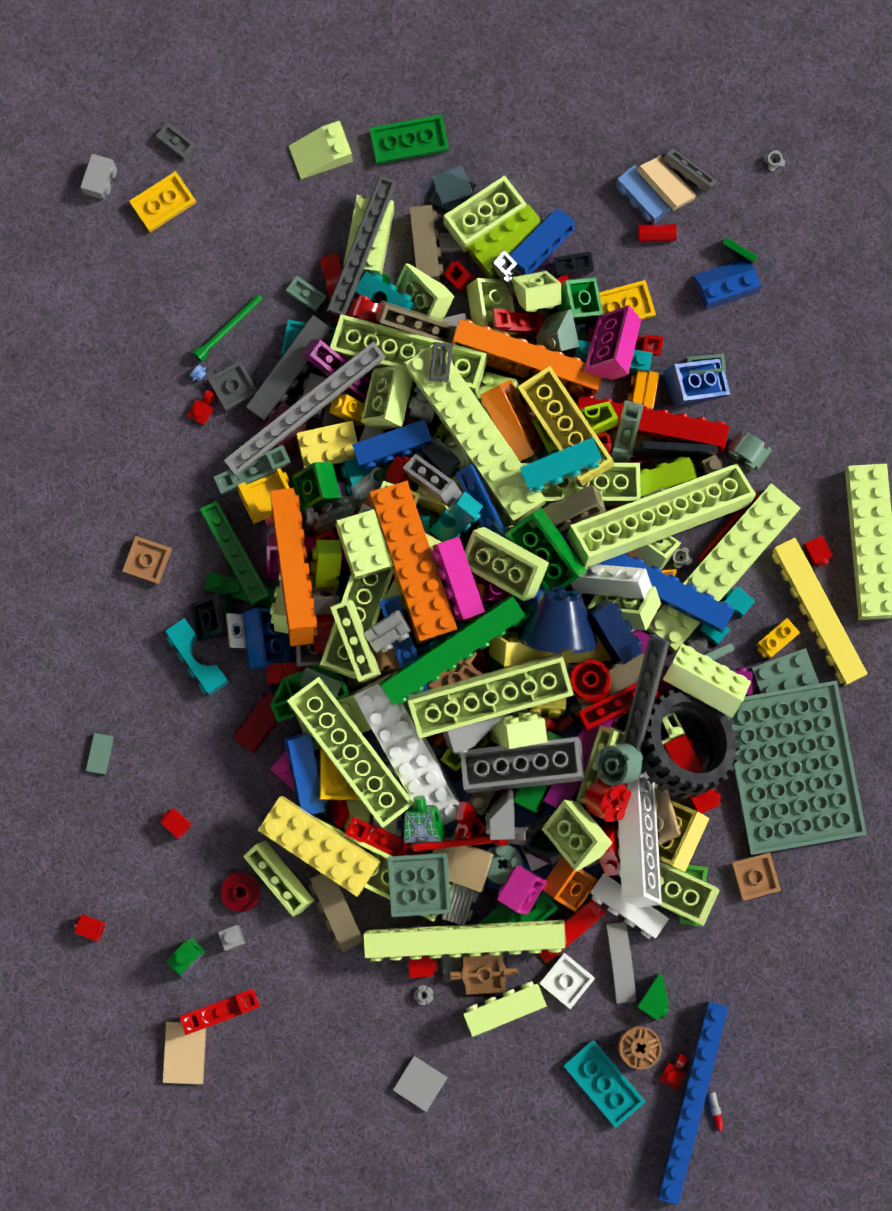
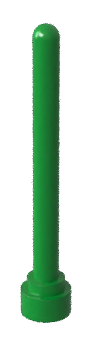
[192,295,262,362]

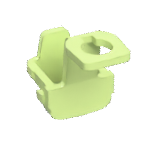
[662,713,685,745]

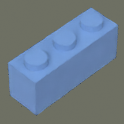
[617,165,671,225]

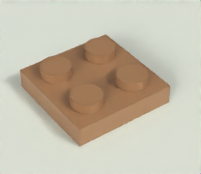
[122,536,172,585]
[731,853,781,901]

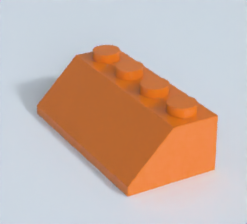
[480,379,545,461]

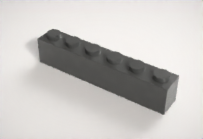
[246,315,333,422]

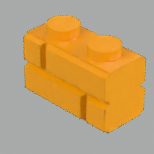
[627,370,659,410]

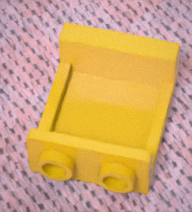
[238,468,296,524]

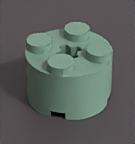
[727,429,772,472]
[595,743,643,786]
[487,845,522,885]

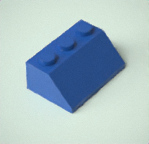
[693,258,761,310]
[243,608,293,669]

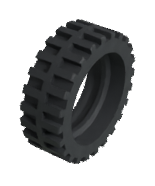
[641,688,740,798]

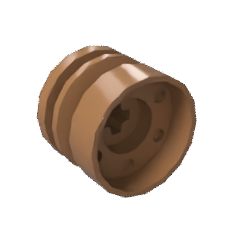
[618,1026,661,1069]

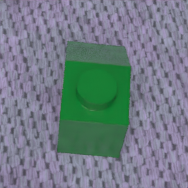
[637,974,669,1021]

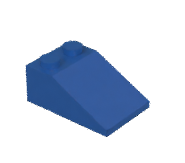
[663,359,730,407]

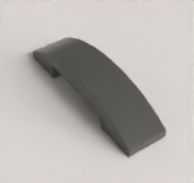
[492,250,552,317]

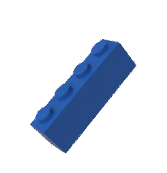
[509,208,575,275]
[352,419,433,471]
[284,733,327,815]

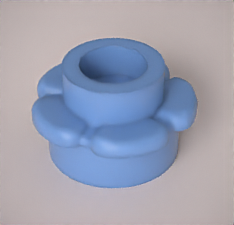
[189,364,206,382]

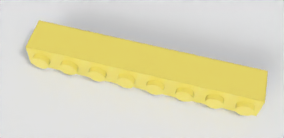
[772,538,868,686]

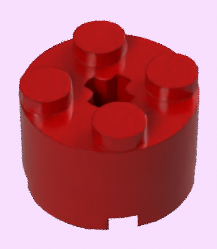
[346,295,382,325]
[571,659,611,703]
[584,777,631,822]

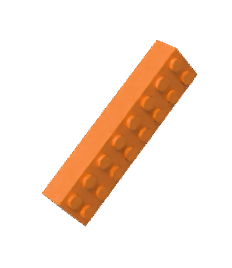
[451,319,602,397]
[368,481,457,645]
[271,488,317,646]

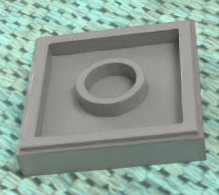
[393,1056,448,1112]

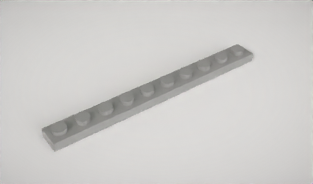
[224,341,386,476]

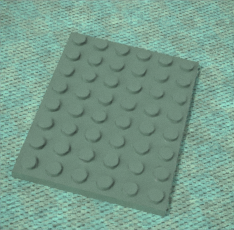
[726,681,867,855]

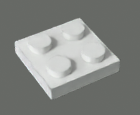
[539,953,595,1009]

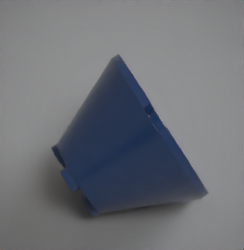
[518,586,597,654]

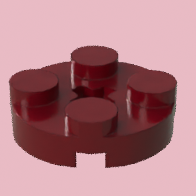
[221,873,261,912]

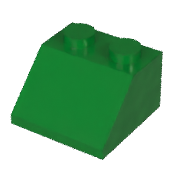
[557,278,603,321]
[292,462,341,512]

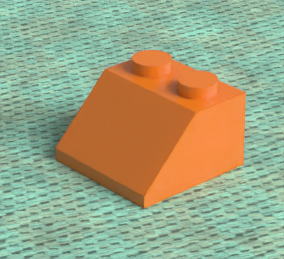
[542,856,599,912]

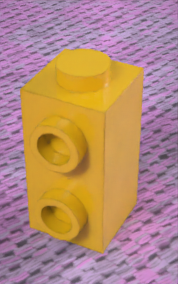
[329,394,365,426]
[756,618,800,660]

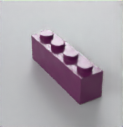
[301,339,370,401]

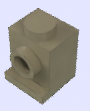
[700,454,725,475]

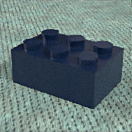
[587,601,643,665]

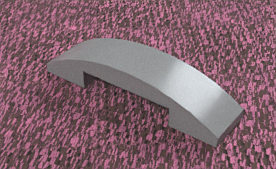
[606,922,636,1004]

